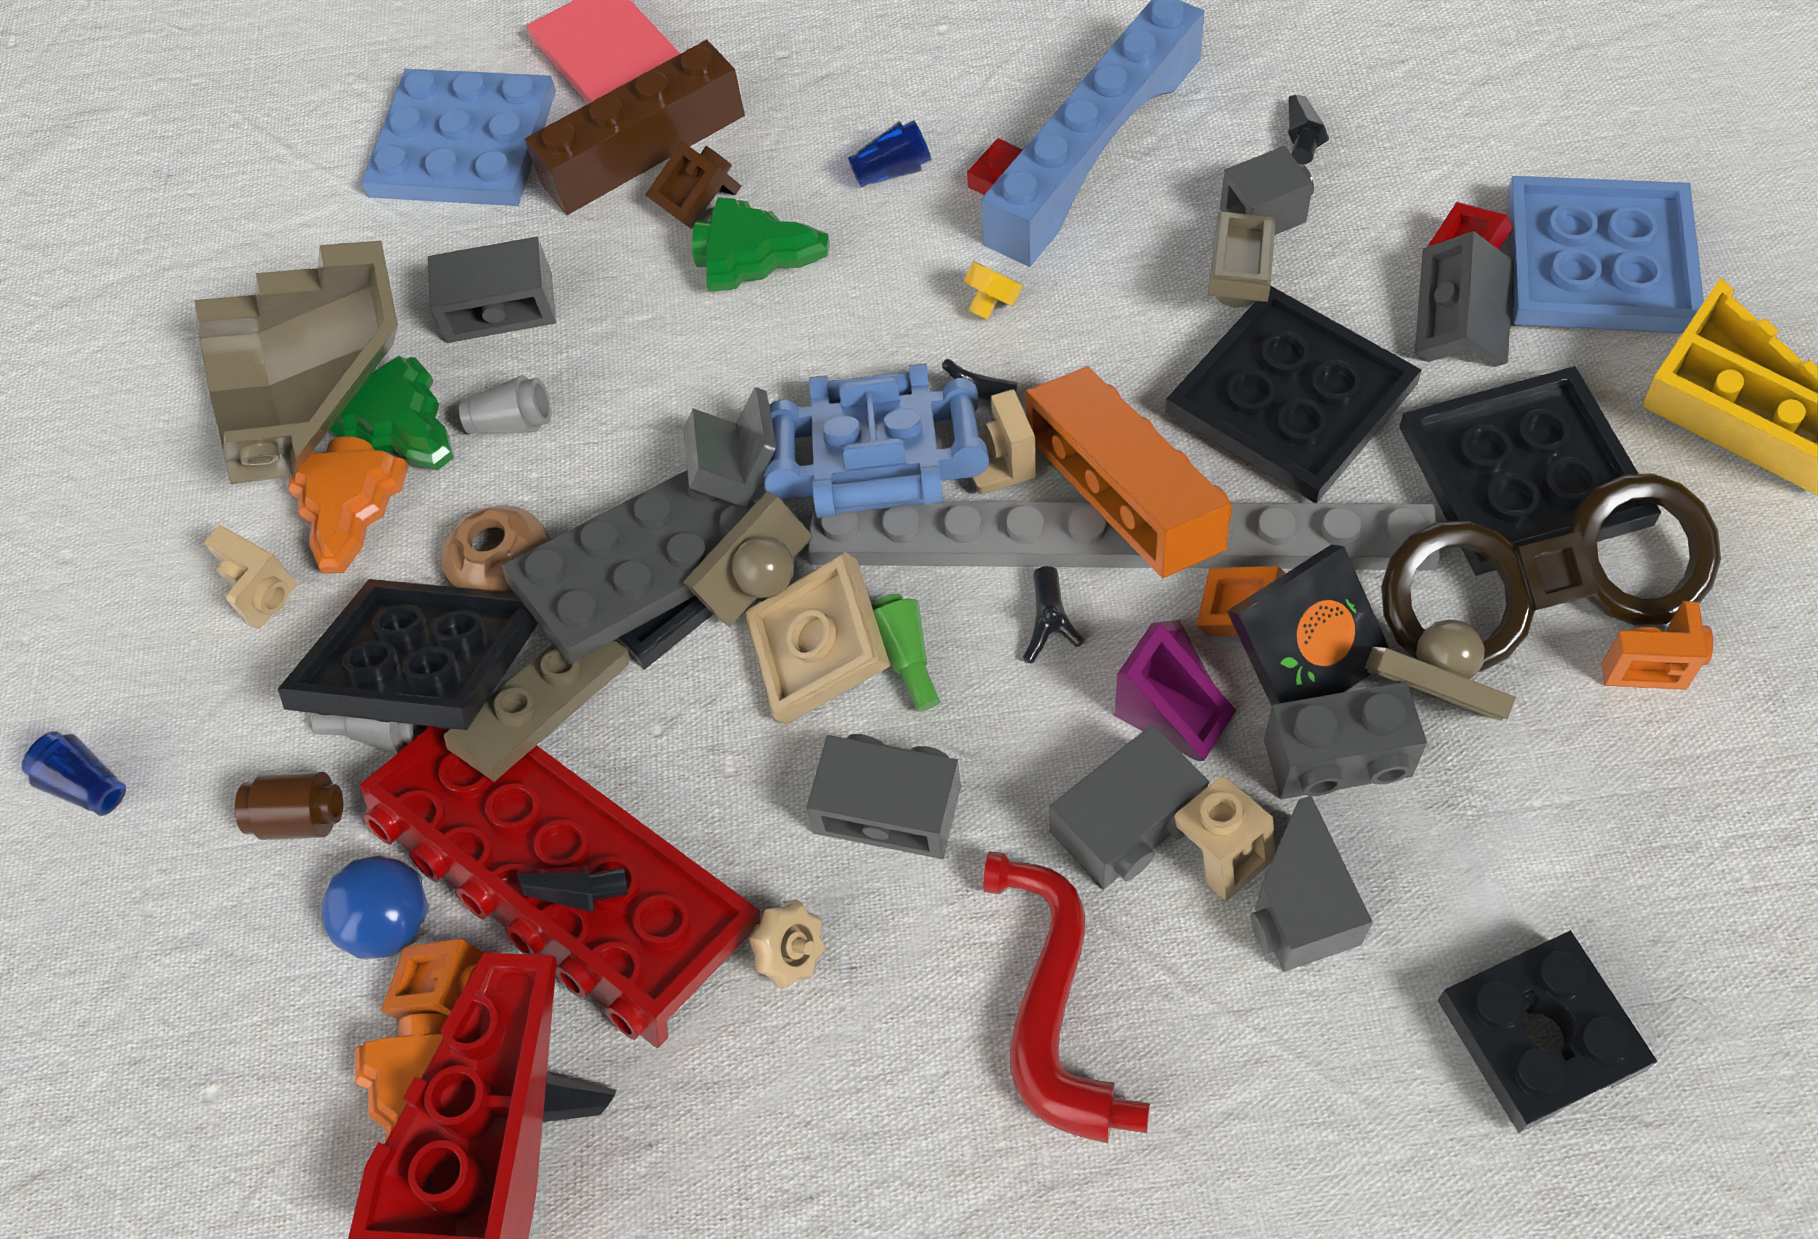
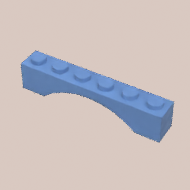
[981,0,1205,267]

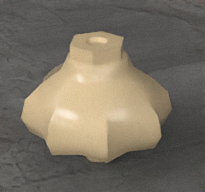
[748,899,826,990]

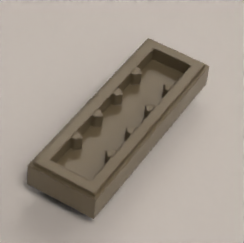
[444,640,629,782]

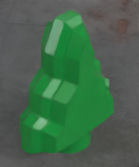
[692,197,830,291]
[328,356,454,470]

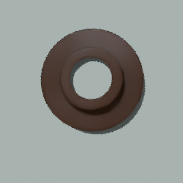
[235,771,344,840]

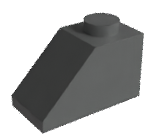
[1251,795,1373,972]

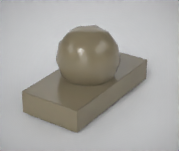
[1208,212,1276,308]
[683,491,813,627]
[1365,619,1516,721]

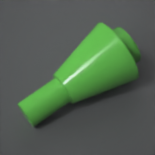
[871,594,940,712]

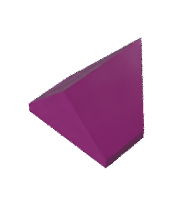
[1114,619,1237,761]

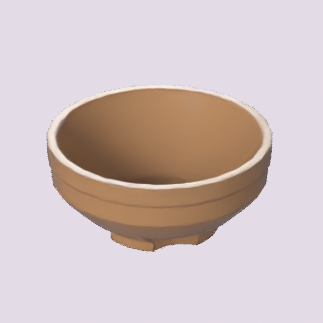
[441,505,551,593]

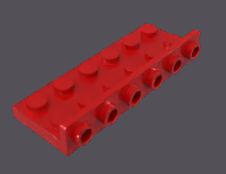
[360,726,760,1048]

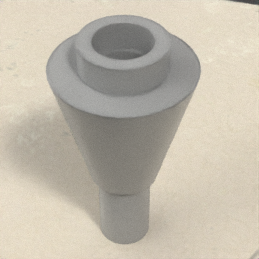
[311,713,430,754]

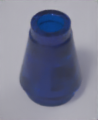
[847,120,932,188]
[22,731,126,816]

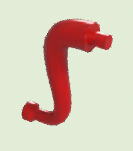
[983,851,1150,1143]

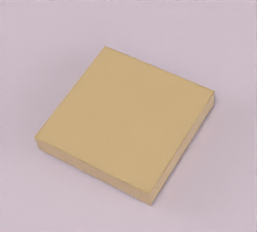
[745,552,890,724]

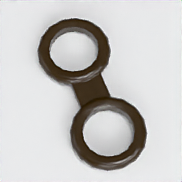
[1381,473,1721,672]

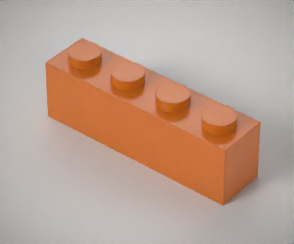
[1026,366,1232,579]

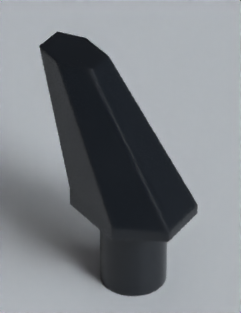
[1288,94,1329,164]
[517,865,628,912]
[543,1072,617,1122]

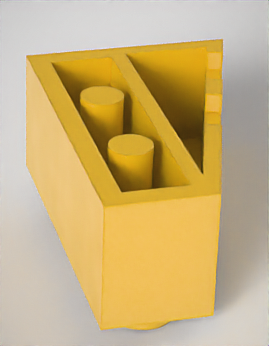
[1642,277,1818,496]

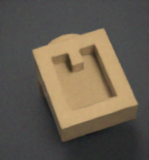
[971,389,1036,494]
[204,525,298,629]
[1175,777,1275,901]

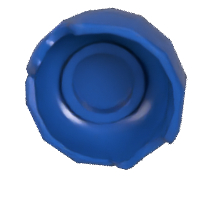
[321,855,429,960]

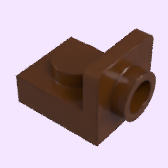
[645,141,742,229]

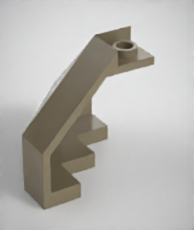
[195,240,398,484]

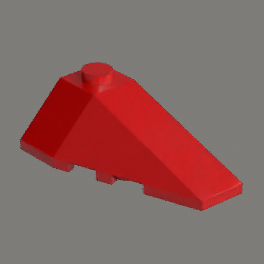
[348,952,557,1239]

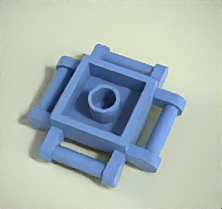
[765,363,989,518]

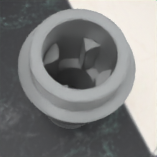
[459,375,552,435]

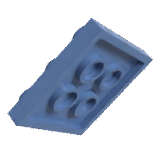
[361,69,556,206]
[1507,176,1704,333]

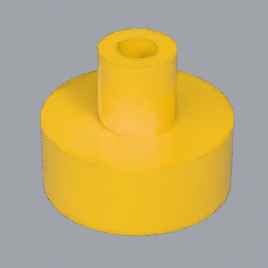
[963,261,1024,320]

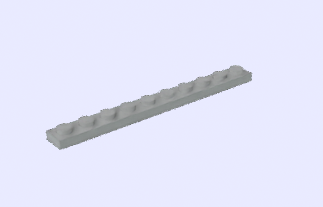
[808,500,1440,570]

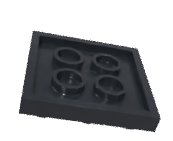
[1165,286,1422,503]
[1399,366,1662,576]
[278,579,539,730]

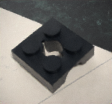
[1437,930,1658,1134]

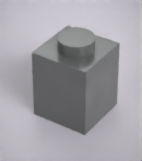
[1220,146,1314,235]

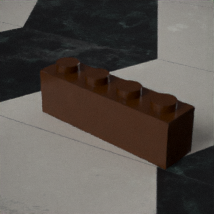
[524,40,745,215]

